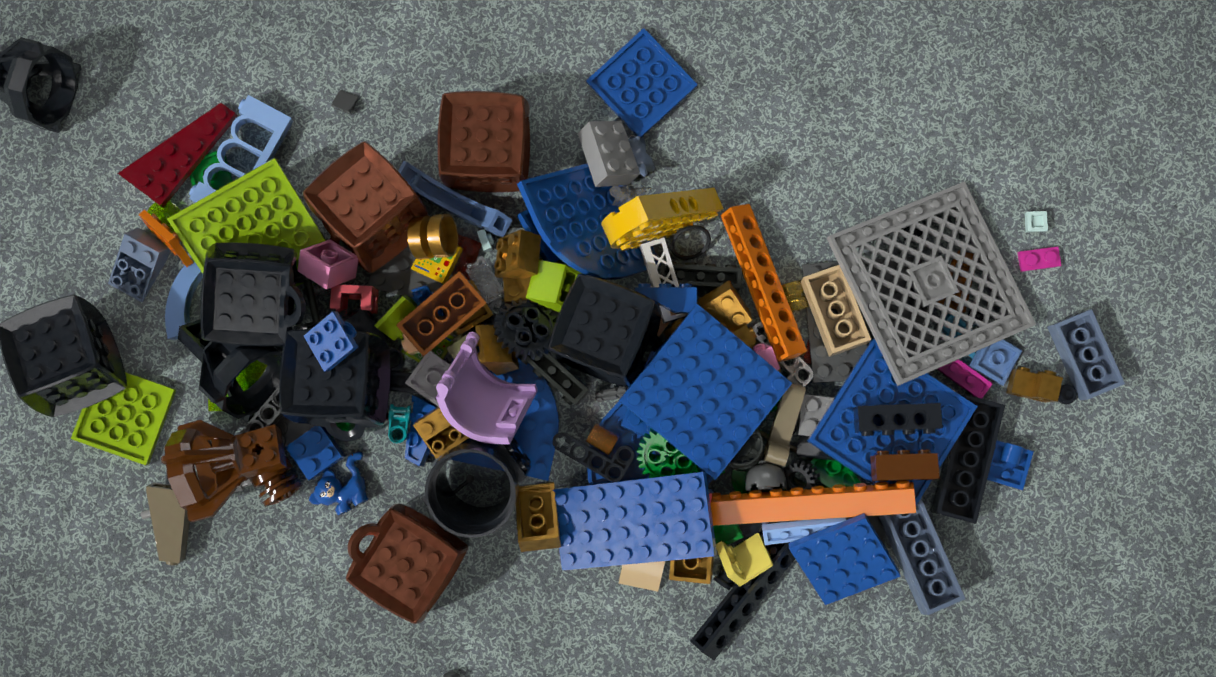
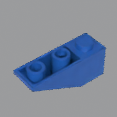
[634,283,697,313]

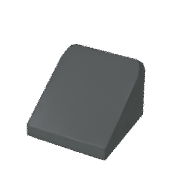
[331,90,359,115]

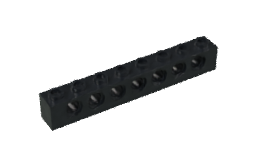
[690,520,798,660]

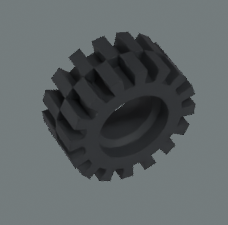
[783,460,821,491]

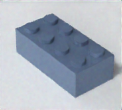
[1047,309,1125,400]

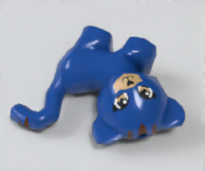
[309,452,368,516]

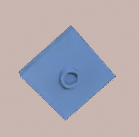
[969,339,1022,386]

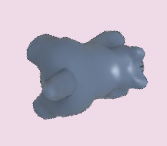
[628,135,655,177]

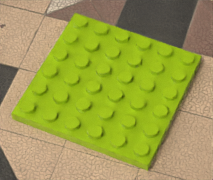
[167,158,326,287]

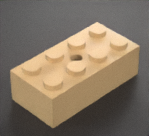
[801,265,871,357]

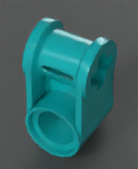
[388,404,411,444]

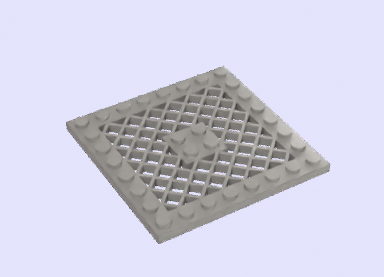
[826,181,1036,386]

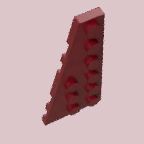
[117,103,238,208]

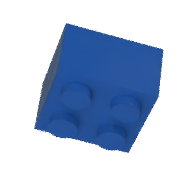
[285,426,346,480]

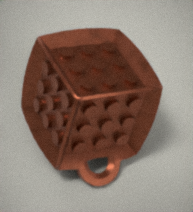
[438,91,530,192]
[303,141,429,273]
[346,503,469,624]

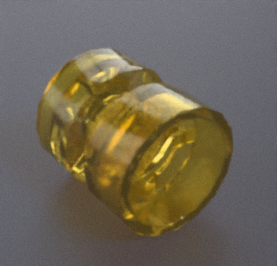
[782,280,809,312]

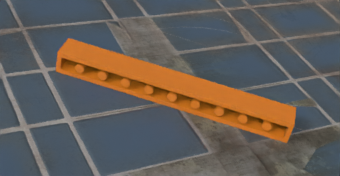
[710,480,916,526]

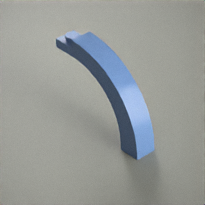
[398,161,512,237]
[165,258,203,340]

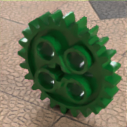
[637,428,701,478]

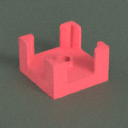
[330,285,379,314]

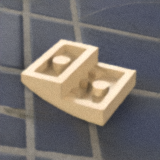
[619,561,665,592]

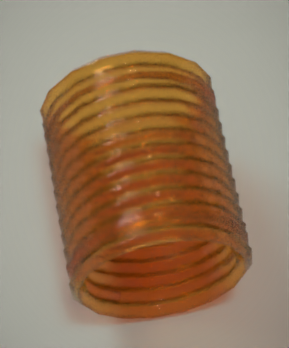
[586,423,619,455]

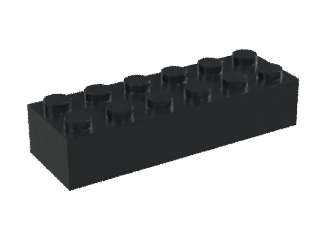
[931,395,1005,524]

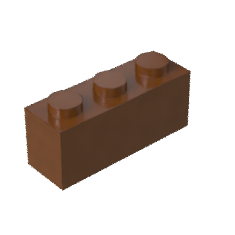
[870,450,939,482]

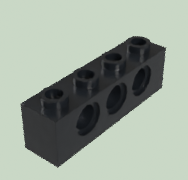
[853,403,943,436]

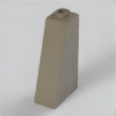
[146,483,190,565]

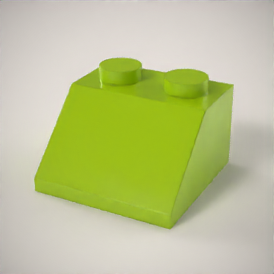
[374,295,417,341]

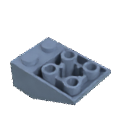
[108,227,170,302]

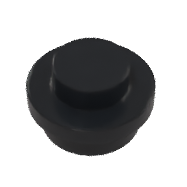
[1058,384,1076,405]

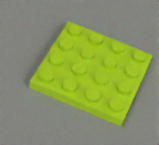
[71,372,176,466]

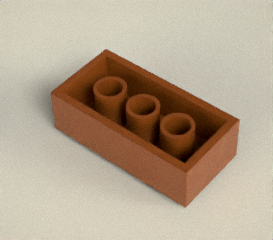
[396,271,487,357]

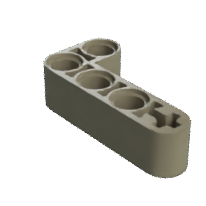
[764,383,806,467]

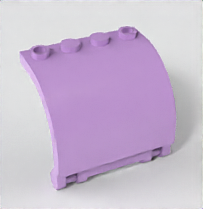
[436,332,538,444]

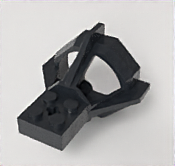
[0,37,82,133]
[177,319,283,422]

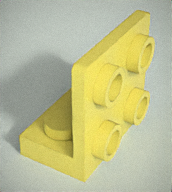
[716,533,773,586]

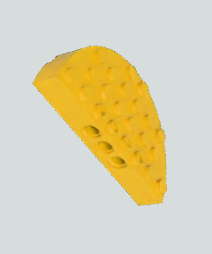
[601,188,724,251]

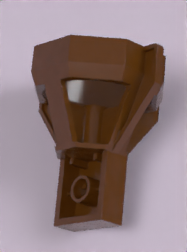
[161,420,287,522]

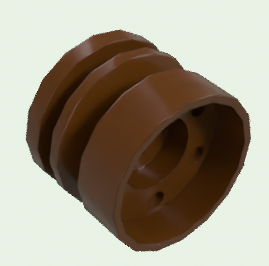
[249,456,303,507]

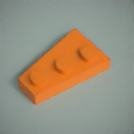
[138,210,193,267]

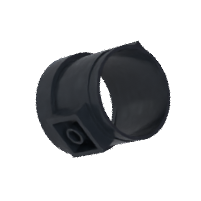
[421,437,531,538]

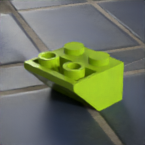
[526,260,581,312]

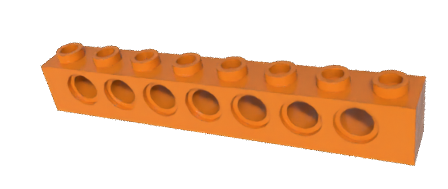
[721,204,807,362]

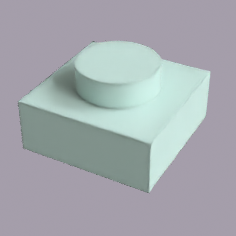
[1025,211,1048,233]
[477,229,495,253]

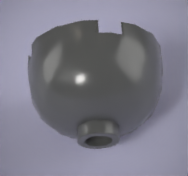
[746,461,787,492]

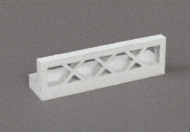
[640,238,688,324]

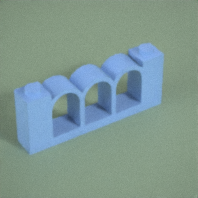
[189,95,293,203]

